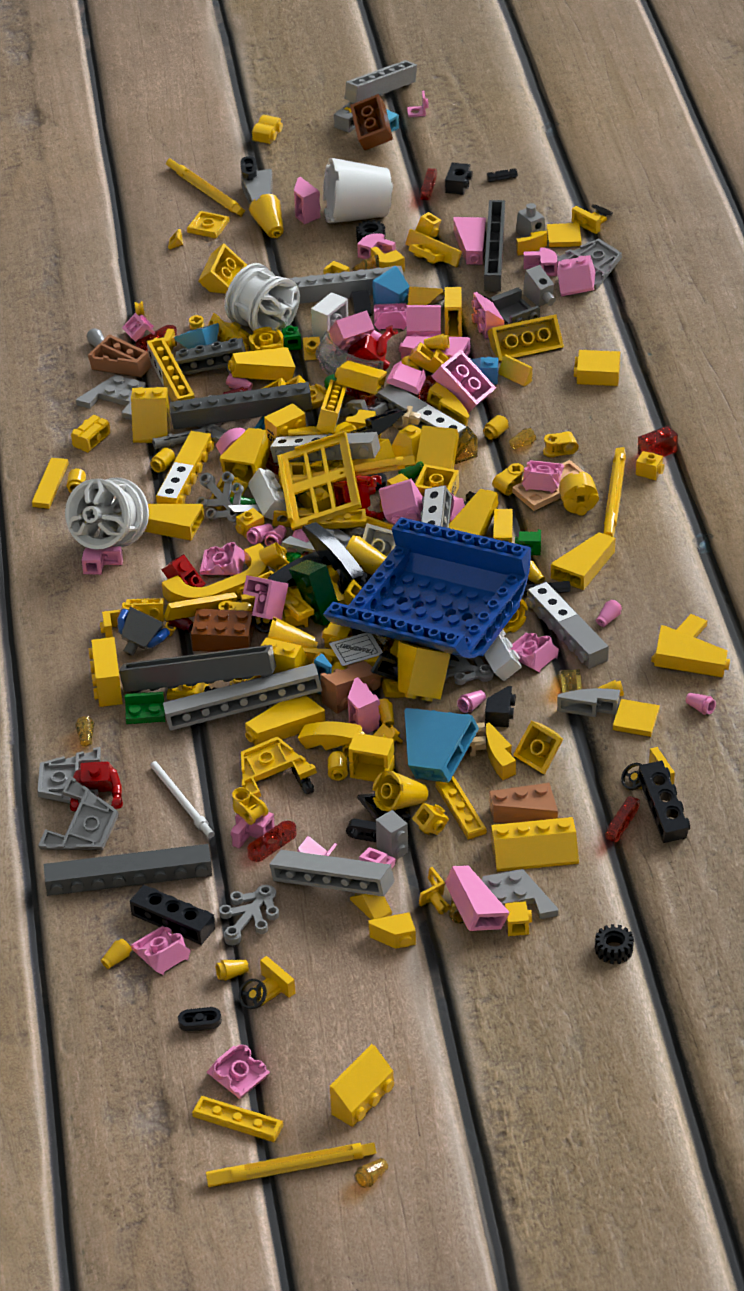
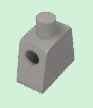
[516,203,546,237]
[523,265,556,306]

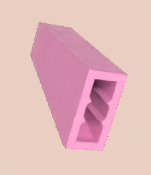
[453,217,486,265]
[399,336,470,359]
[445,866,510,931]

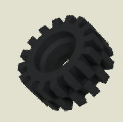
[356,220,386,242]
[595,924,634,964]

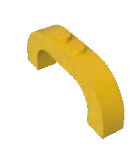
[162,543,269,603]

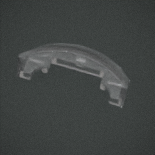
[315,331,384,375]

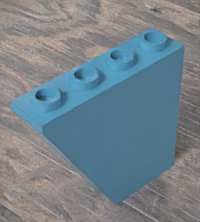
[404,708,479,783]

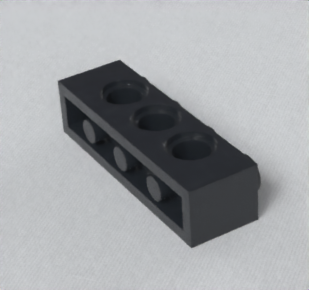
[637,760,690,843]
[130,885,215,945]

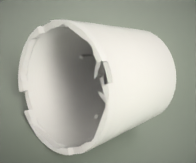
[323,158,393,223]

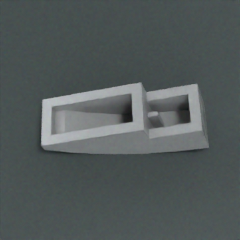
[557,688,620,717]

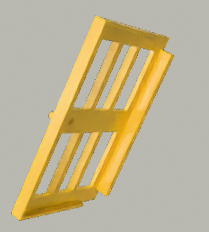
[277,431,362,530]

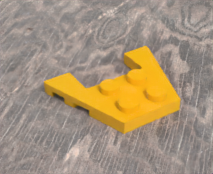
[241,736,317,798]

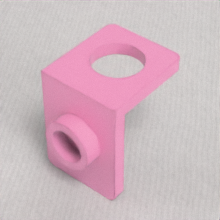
[407,91,428,117]
[297,836,337,856]

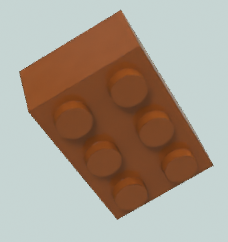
[350,94,393,151]
[191,609,254,652]

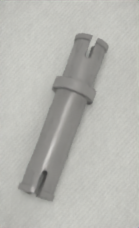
[152,427,206,449]

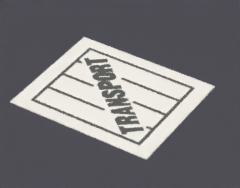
[329,632,383,666]

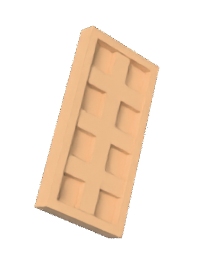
[512,460,584,511]

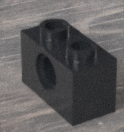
[445,162,473,195]

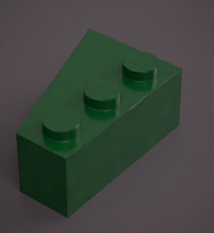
[289,560,338,626]

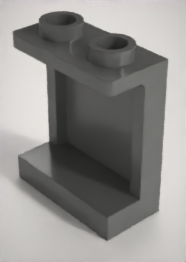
[490,287,540,325]

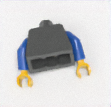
[117,602,176,656]

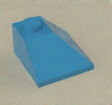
[372,266,409,308]
[174,323,219,349]
[470,357,499,385]

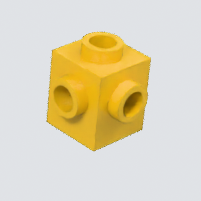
[412,802,449,835]

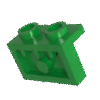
[124,692,165,725]

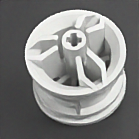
[225,263,300,331]
[65,478,149,549]

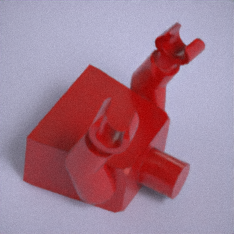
[346,325,398,371]
[333,475,385,521]
[70,761,123,811]

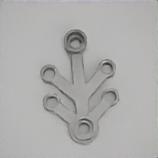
[196,471,244,522]
[445,654,495,685]
[219,885,279,946]

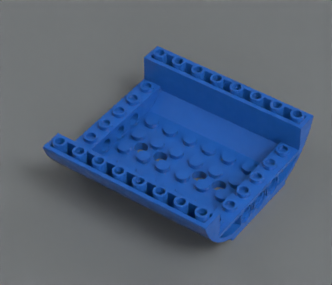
[323,517,531,658]

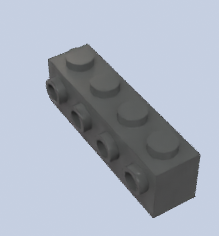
[175,338,246,375]

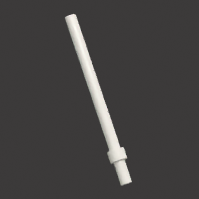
[150,761,215,839]

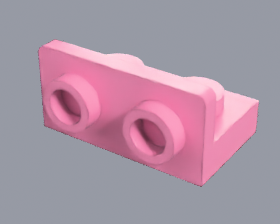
[122,313,156,342]

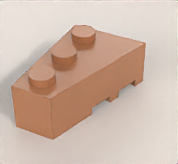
[88,334,152,377]
[320,661,381,714]
[489,783,558,824]

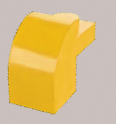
[370,246,405,272]

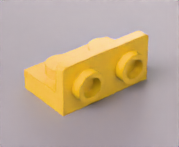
[125,598,165,622]

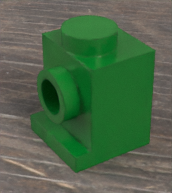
[281,325,302,351]
[515,529,541,556]

